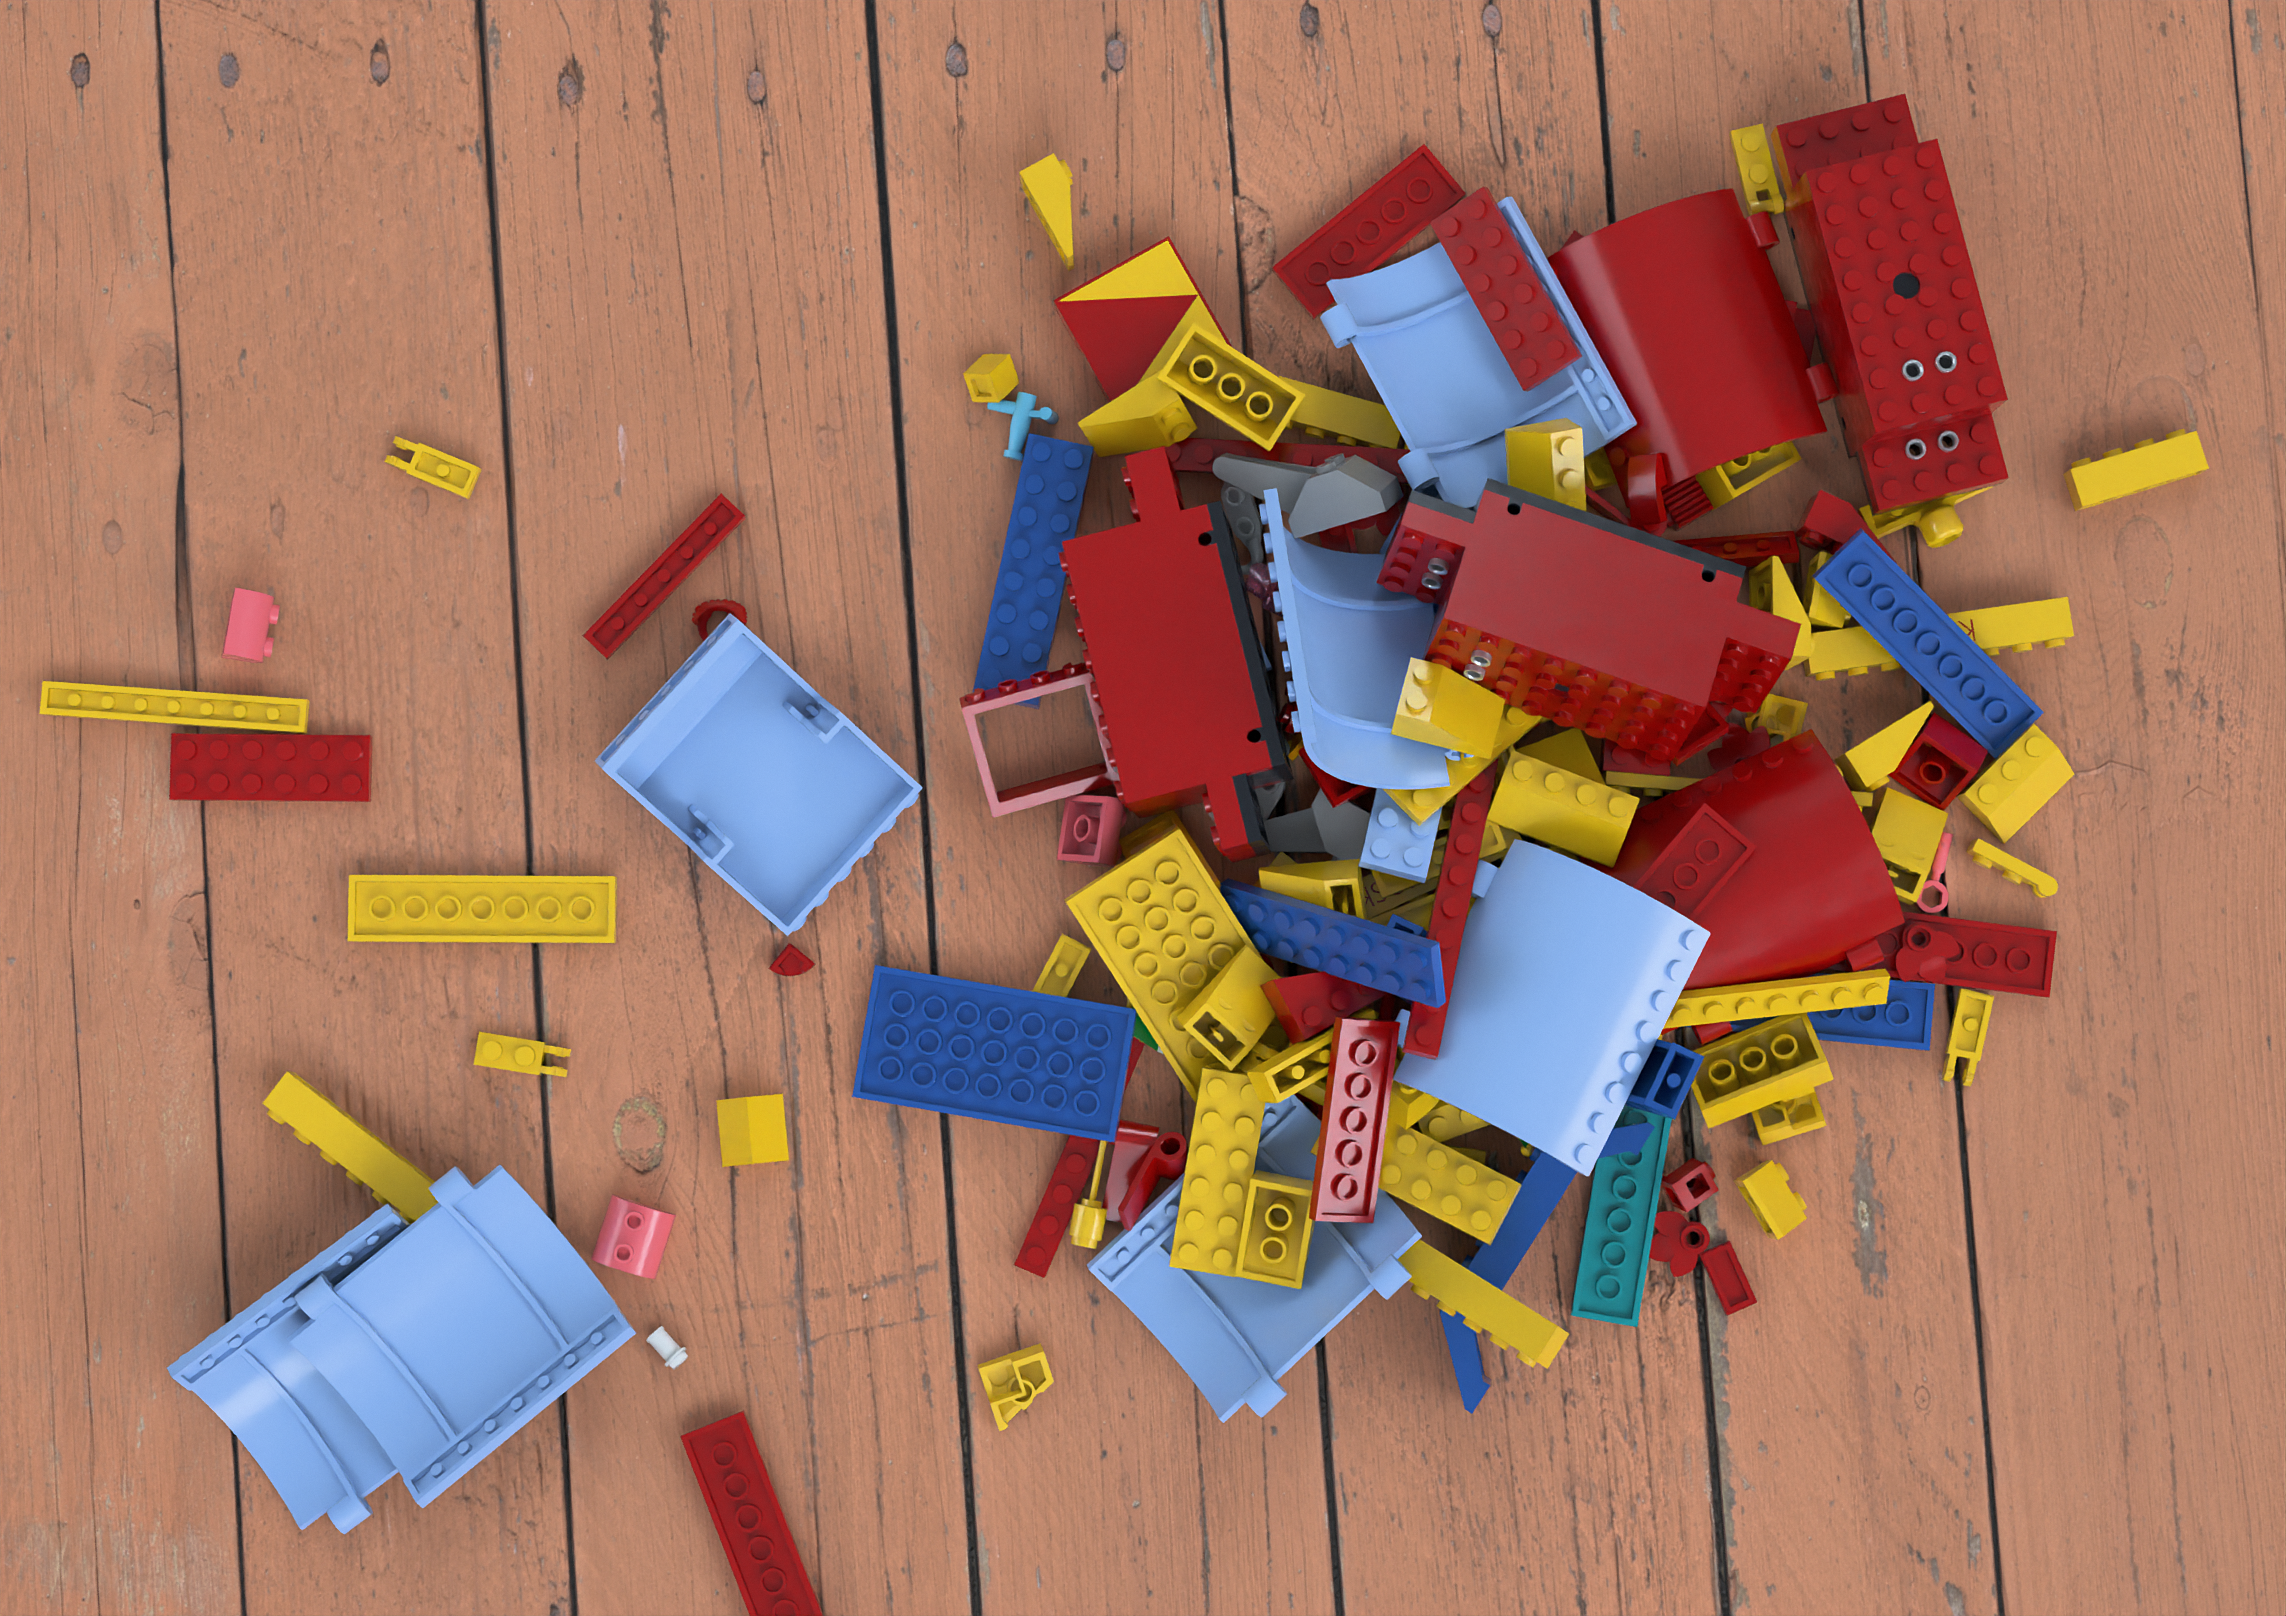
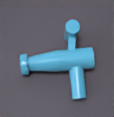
[987,392,1059,461]

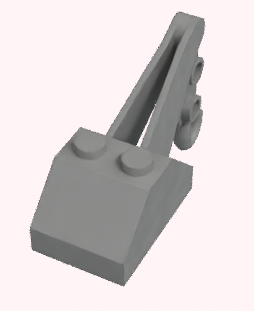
[1212,453,1403,575]
[1256,738,1371,870]

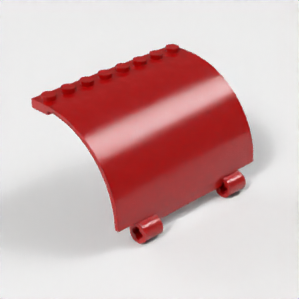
[1546,188,1840,508]
[1575,729,1905,1045]

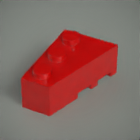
[1260,971,1388,1045]

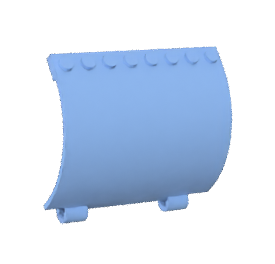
[1320,197,1637,509]
[1259,488,1474,789]
[1393,839,1711,1176]
[1087,1094,1422,1423]
[287,1165,636,1508]
[167,1203,411,1534]

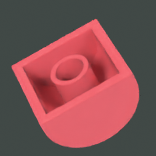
[221,588,280,663]
[1057,795,1127,867]
[591,1194,676,1279]

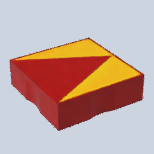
[1053,236,1233,403]

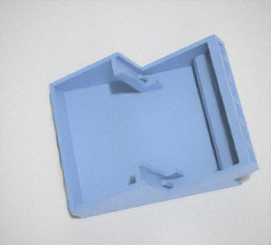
[595,613,922,936]

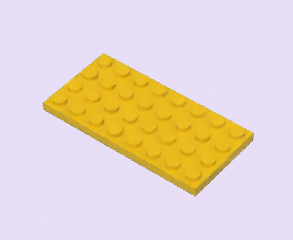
[1064,826,1289,1103]

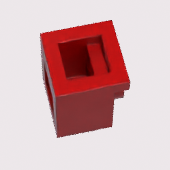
[1661,1158,1719,1212]

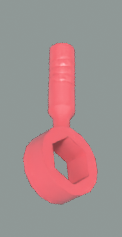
[1915,832,1953,914]

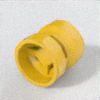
[1238,1039,1282,1073]

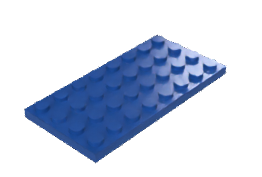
[852,965,1137,1142]

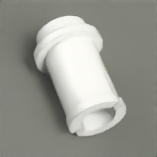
[646,1326,688,1370]

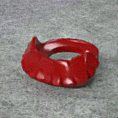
[692,599,748,641]

